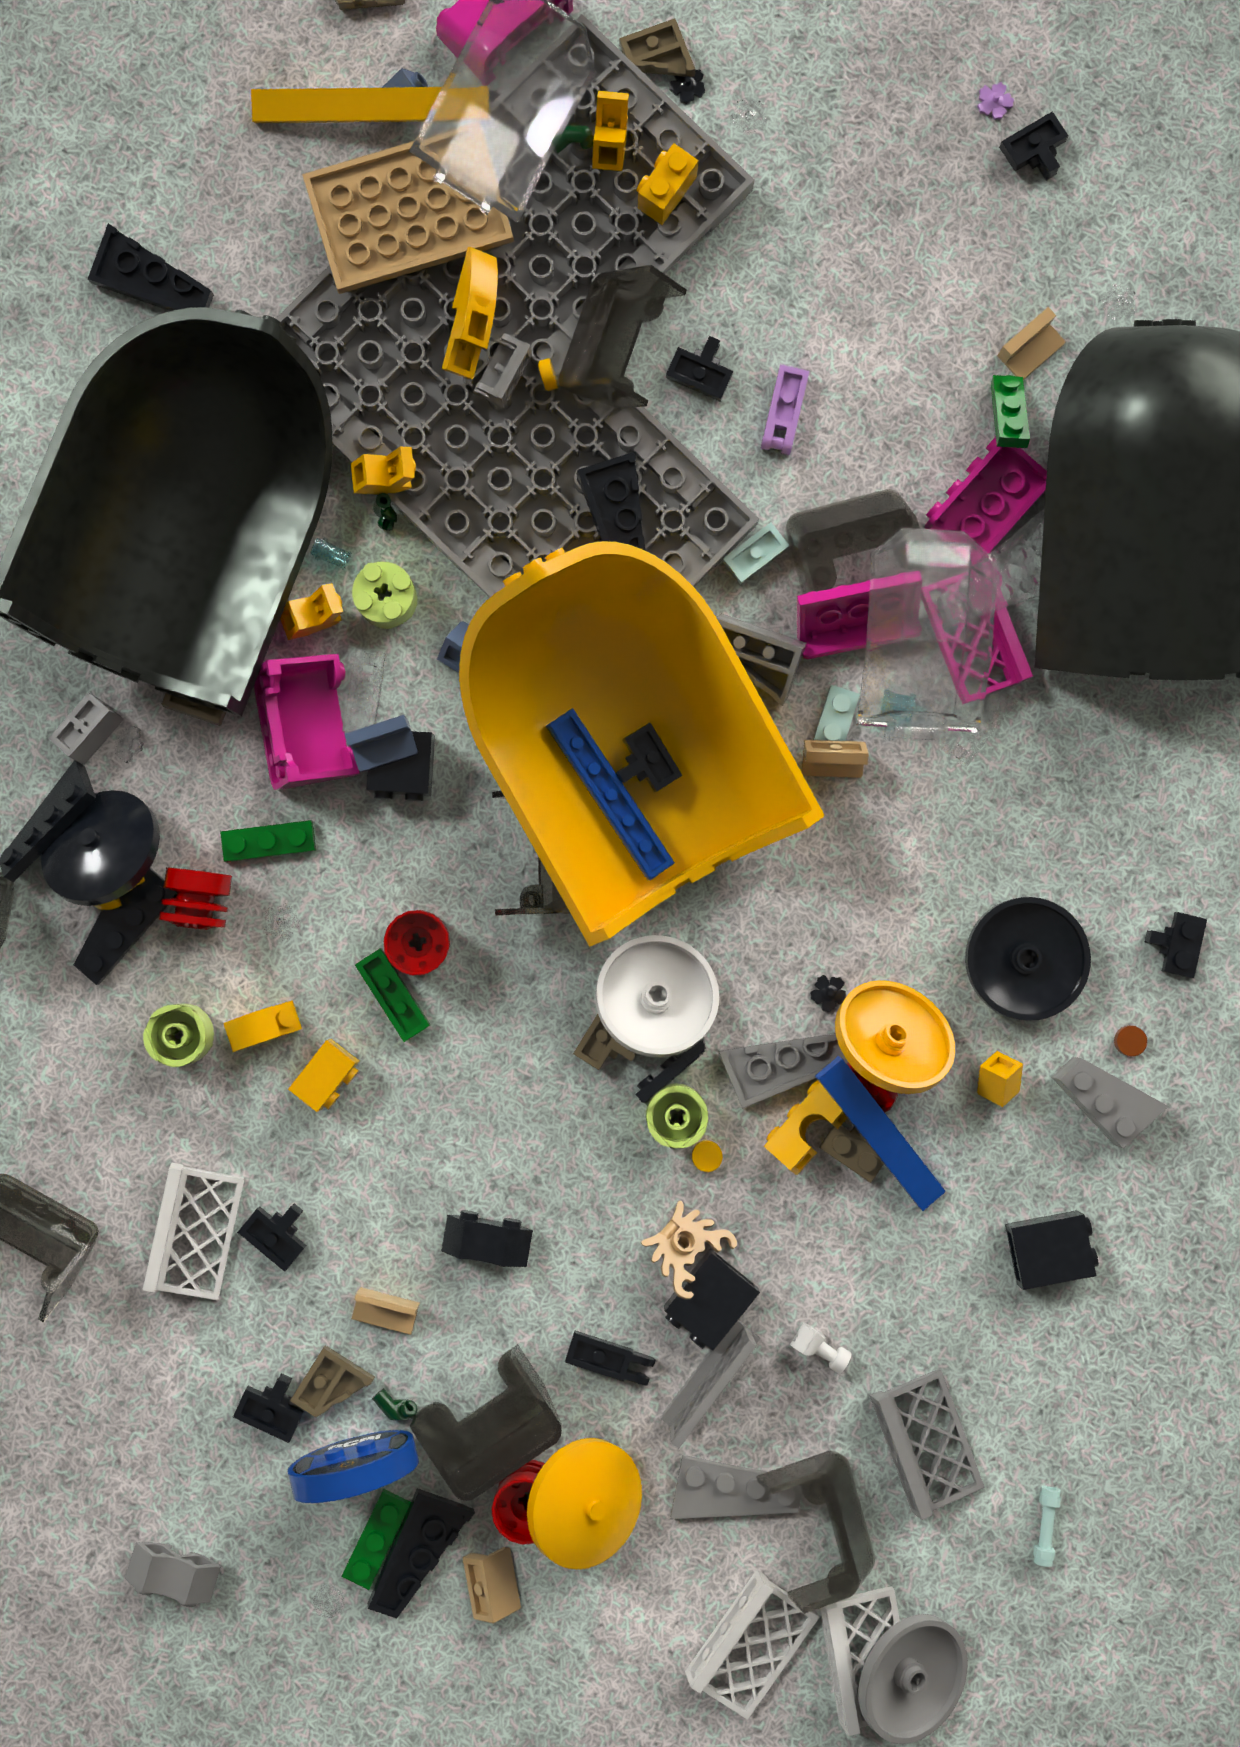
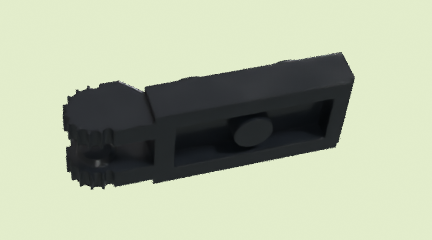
[635,1040,706,1103]
[565,1330,656,1386]

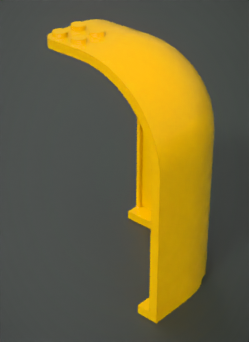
[459,541,825,947]

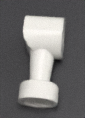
[790,1322,851,1374]

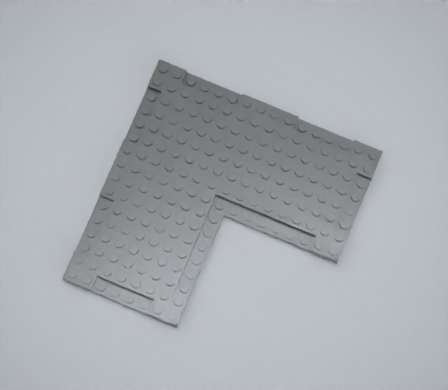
[276,14,759,598]

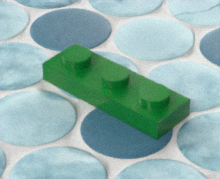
[991,375,1030,448]
[220,820,316,862]
[355,948,431,1042]
[341,1489,411,1590]

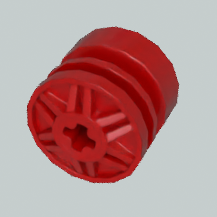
[159,867,232,930]
[384,910,450,975]
[491,1459,545,1545]

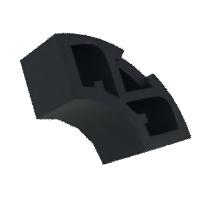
[441,1210,533,1267]

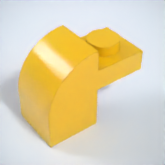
[592,91,629,171]
[351,446,416,495]
[280,583,343,640]
[223,1000,302,1052]

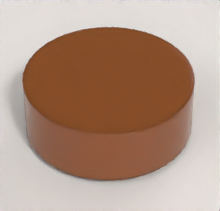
[1114,1025,1147,1056]

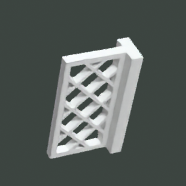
[143,1163,245,1300]
[685,1570,820,1720]
[818,1586,900,1736]

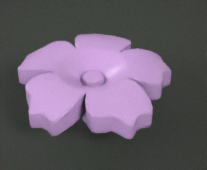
[977,82,1014,120]

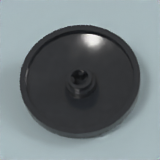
[41,790,160,906]
[965,897,1091,1021]

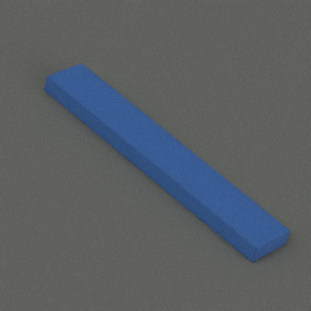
[546,708,675,880]
[815,1056,946,1211]

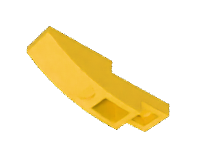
[442,247,498,379]

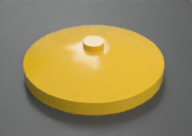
[835,980,955,1094]
[527,1438,642,1569]

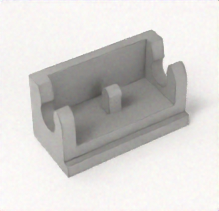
[474,333,532,408]
[49,692,124,765]

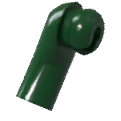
[548,125,594,154]
[373,493,397,531]
[372,1388,418,1421]

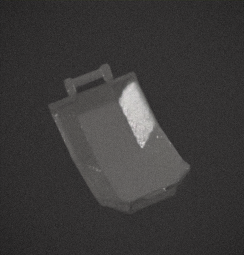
[409,0,596,223]
[856,528,997,744]

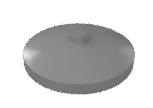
[858,1614,968,1744]

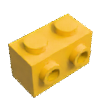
[636,143,699,225]
[288,1039,360,1112]

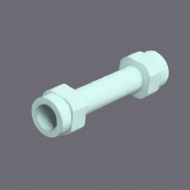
[1033,1486,1061,1567]

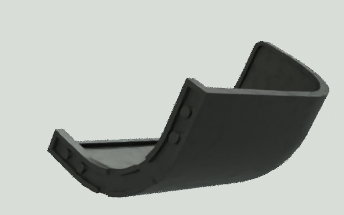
[0,307,333,717]
[1034,319,1240,680]

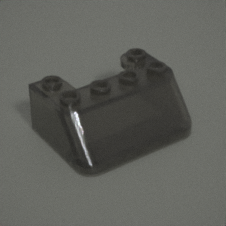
[785,489,930,595]
[410,1344,562,1501]

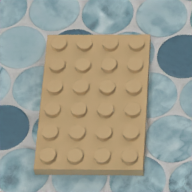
[302,122,514,294]

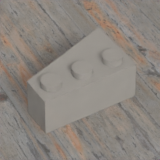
[716,613,807,706]
[1051,1056,1169,1149]

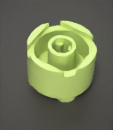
[352,562,417,629]
[143,1003,214,1067]
[646,1083,708,1148]

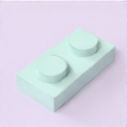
[722,522,789,585]
[813,685,860,741]

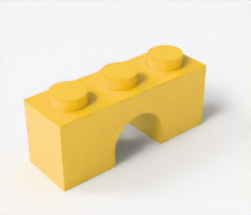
[764,1080,847,1175]

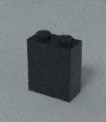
[1005,1210,1099,1290]
[664,1248,760,1351]

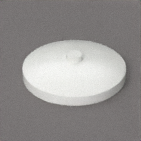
[595,935,719,1058]

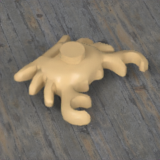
[641,1201,737,1300]

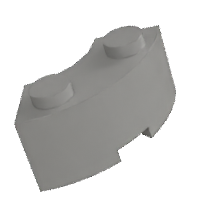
[125,1542,221,1607]

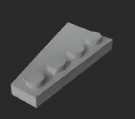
[718,1033,848,1109]
[670,1455,804,1519]

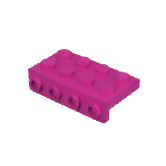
[924,436,1047,570]
[797,571,922,659]

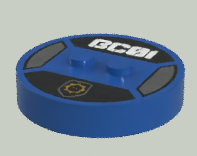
[288,1430,419,1503]

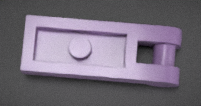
[760,364,809,455]

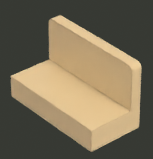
[997,307,1065,380]
[802,740,869,778]
[351,1287,420,1335]
[462,1547,521,1623]

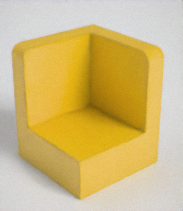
[977,1051,1023,1107]

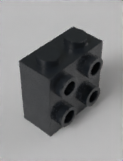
[366,731,435,801]

